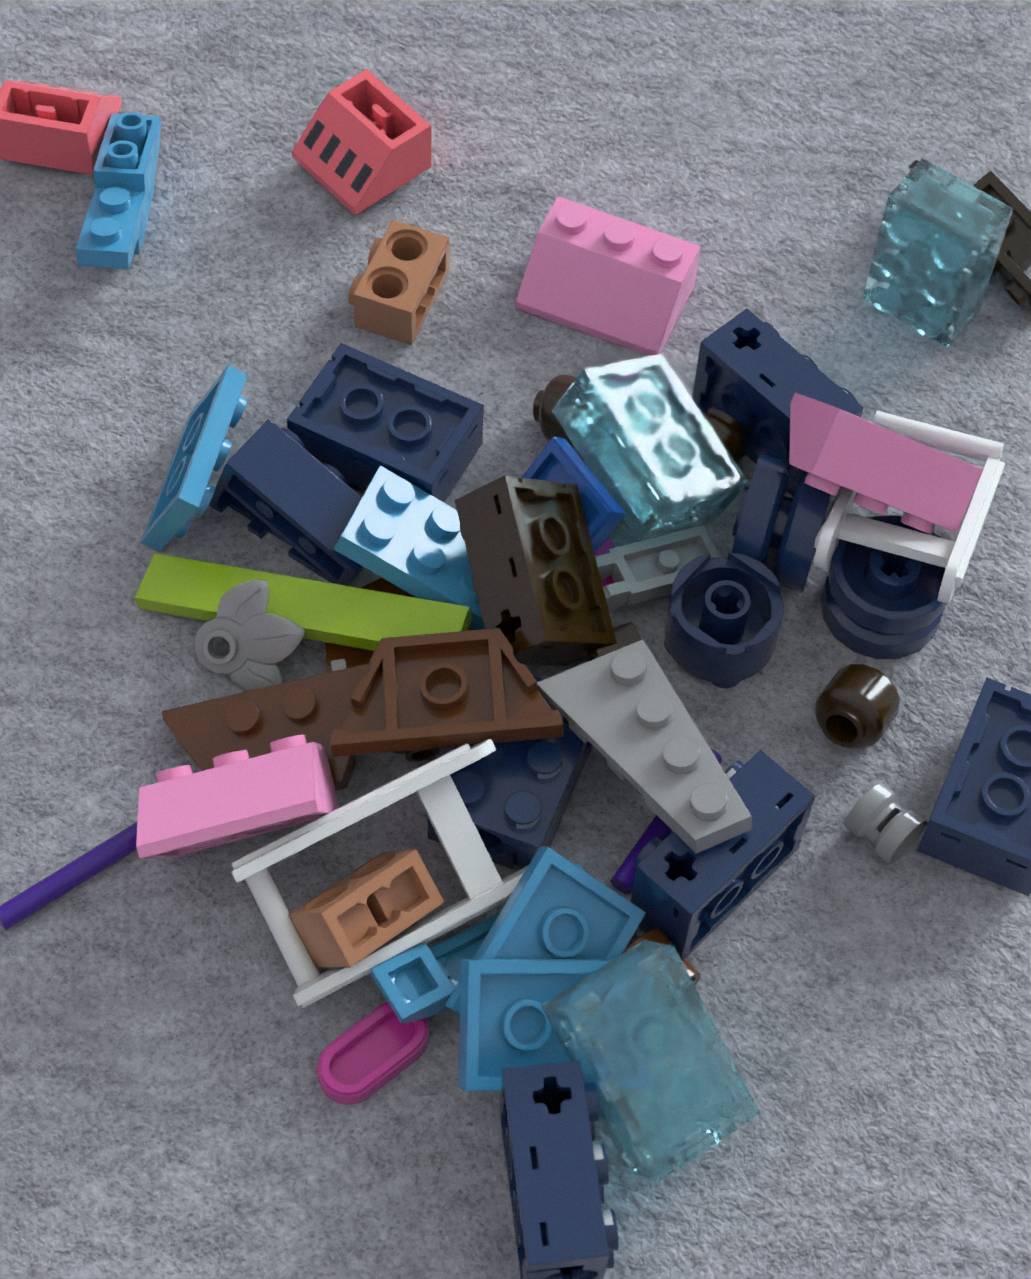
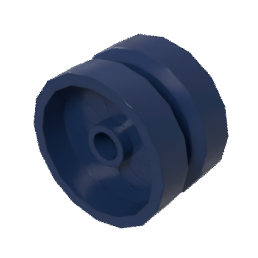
[731,454,831,592]
[821,515,947,659]

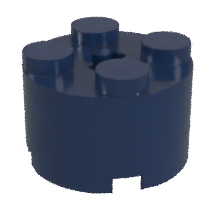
[664,553,784,689]

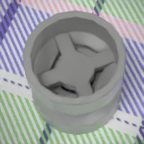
[843,782,928,865]

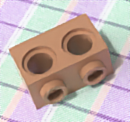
[348,220,450,345]
[288,849,444,968]

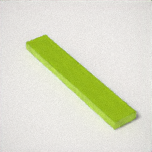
[135,553,472,651]

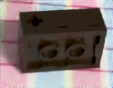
[455,475,617,666]

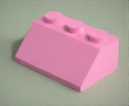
[515,196,701,359]
[789,393,984,535]
[136,735,340,859]

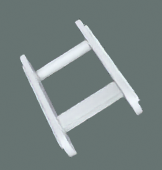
[813,411,1005,604]
[231,738,529,1008]

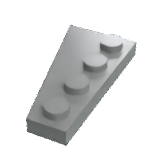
[537,639,752,854]

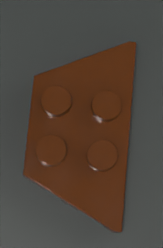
[330,628,564,757]
[162,663,371,791]

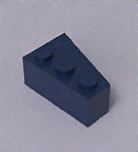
[209,419,365,586]

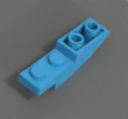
[76,112,161,269]

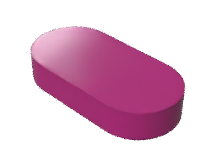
[317,1002,429,1105]

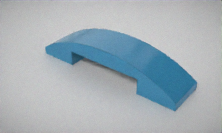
[370,862,584,1024]

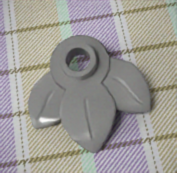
[194,580,305,691]

